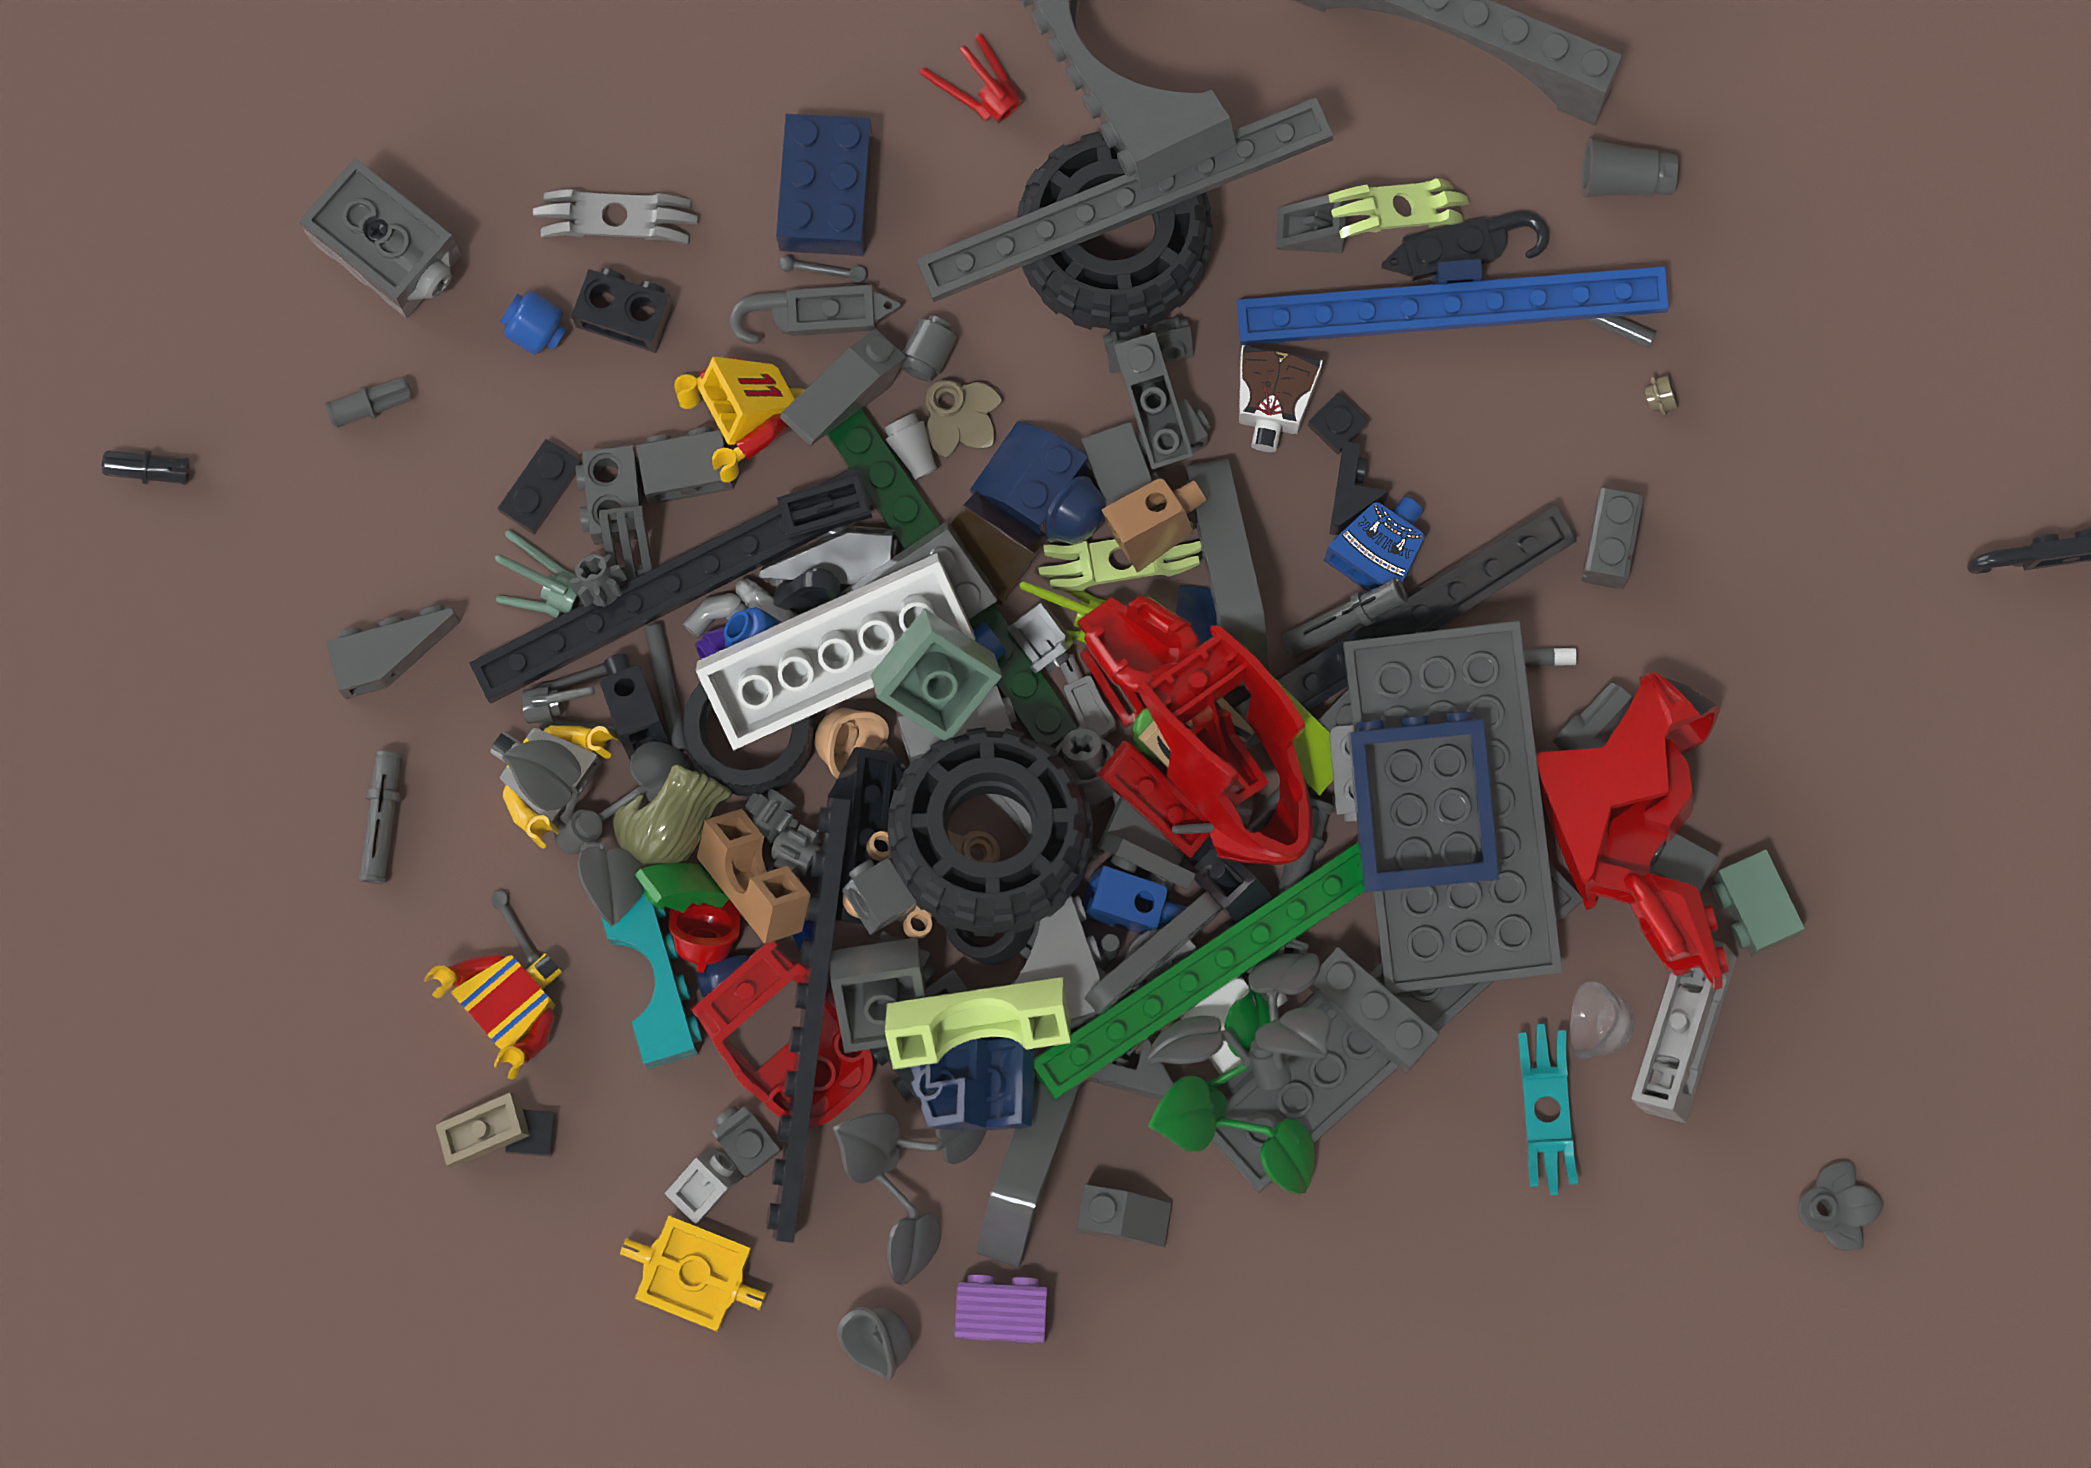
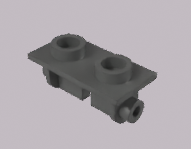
[1103,316,1194,373]

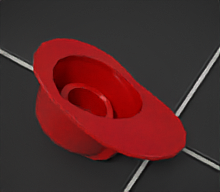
[669,899,740,973]

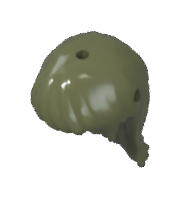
[614,765,732,867]

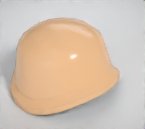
[815,708,889,779]

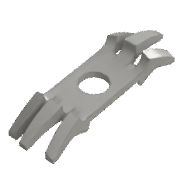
[533,189,698,245]

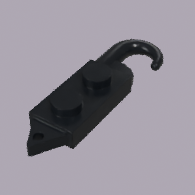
[1381,211,1549,282]
[1967,528,2091,574]

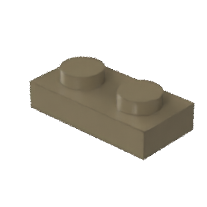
[435,1092,530,1168]

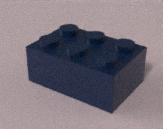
[776,114,873,256]

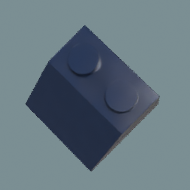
[970,421,1089,535]

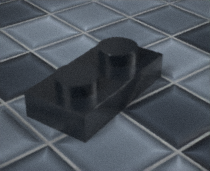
[497,439,582,535]

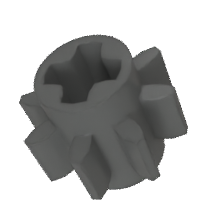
[569,553,627,607]
[743,789,799,843]
[771,825,823,879]

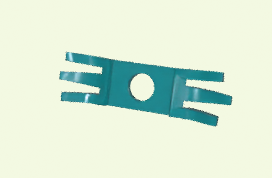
[1518,1024,1578,1196]

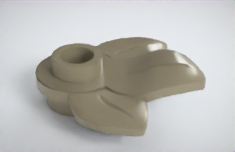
[925,379,1002,458]

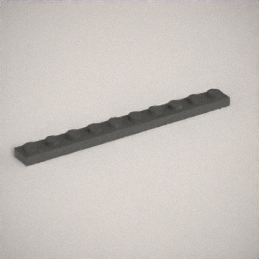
[916,97,1333,303]

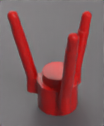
[920,34,1022,123]

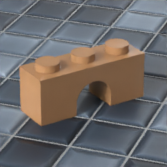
[697,809,810,944]

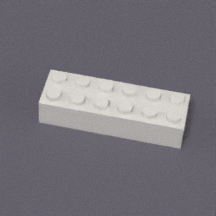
[696,553,975,750]

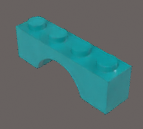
[601,888,703,1070]

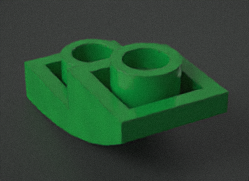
[635,863,729,913]

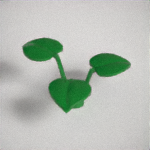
[1148,989,1315,1194]

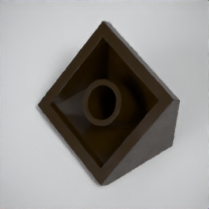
[950,491,1047,605]

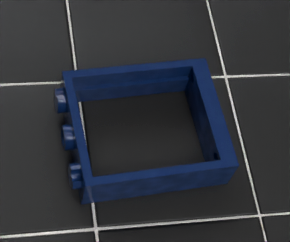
[1348,711,1499,892]

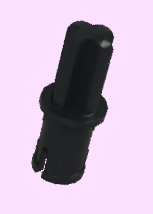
[102,450,190,485]

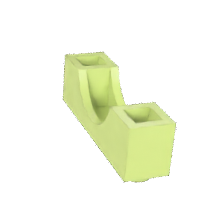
[885,977,1071,1069]

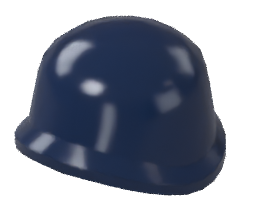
[1045,476,1106,545]

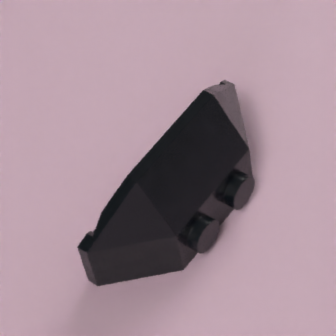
[827,747,903,925]

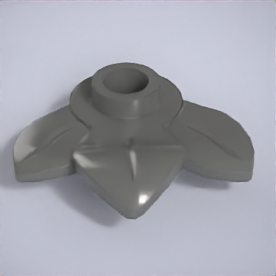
[1798,1162,1883,1251]

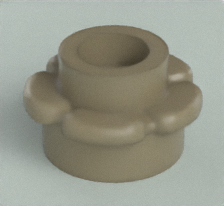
[1644,375,1678,416]

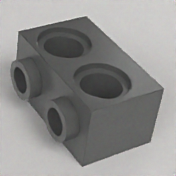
[576,445,642,544]

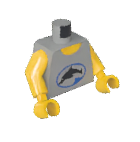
[490,725,619,849]

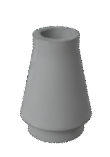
[884,413,938,480]

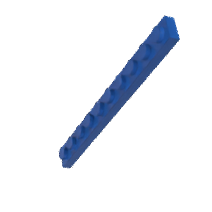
[1237,267,1669,346]

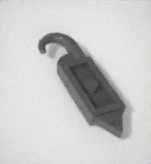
[729,285,901,344]

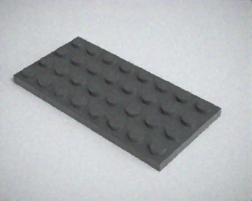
[1343,621,1562,993]

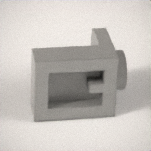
[664,1148,743,1225]

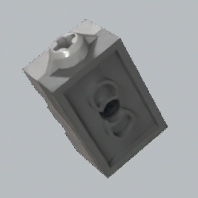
[299,158,461,318]

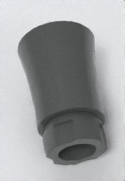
[1581,138,1678,198]

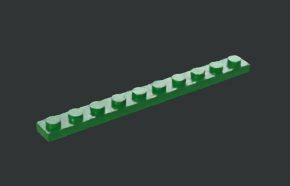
[1034,842,1364,1101]

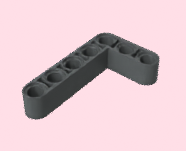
[1185,458,1269,687]
[977,1045,1083,1268]

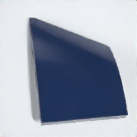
[910,1038,1034,1130]

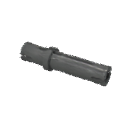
[1282,578,1408,658]
[358,751,403,884]

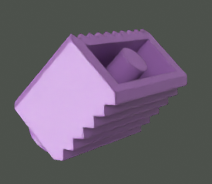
[955,1275,1047,1344]

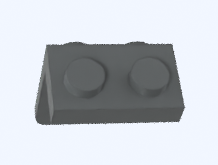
[1097,797,1196,891]

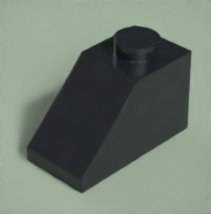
[1179,835,1274,924]

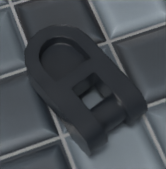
[773,568,841,615]

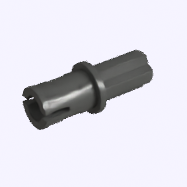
[325,378,412,429]

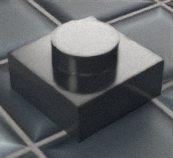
[1308,392,1369,455]

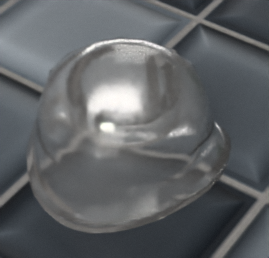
[1571,982,1636,1059]

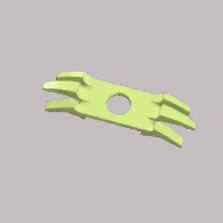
[1328,178,1469,238]
[1038,521,1202,591]

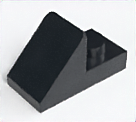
[1329,441,1388,535]

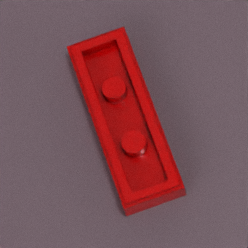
[1096,741,1210,858]

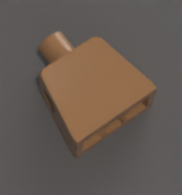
[1102,478,1207,573]

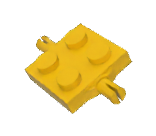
[620,1216,767,1332]

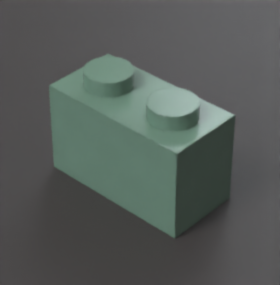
[1712,849,1805,956]

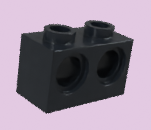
[571,268,673,353]

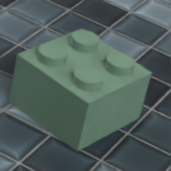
[871,608,1002,741]

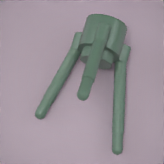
[495,530,580,618]

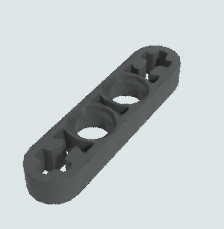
[1084,891,1223,1015]

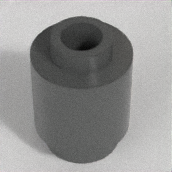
[901,315,957,382]

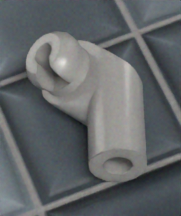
[682,593,747,638]

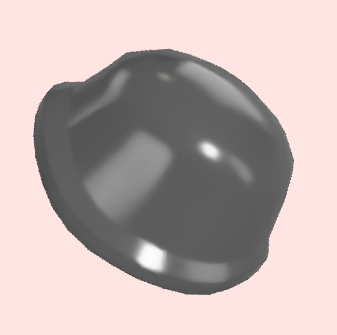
[837,1306,912,1381]

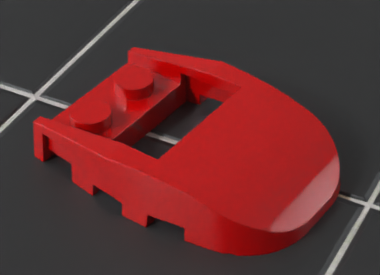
[691,941,873,1127]

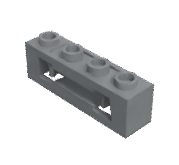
[1631,940,1737,1123]

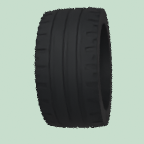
[683,682,815,797]

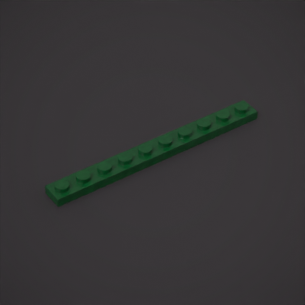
[826,409,1078,747]

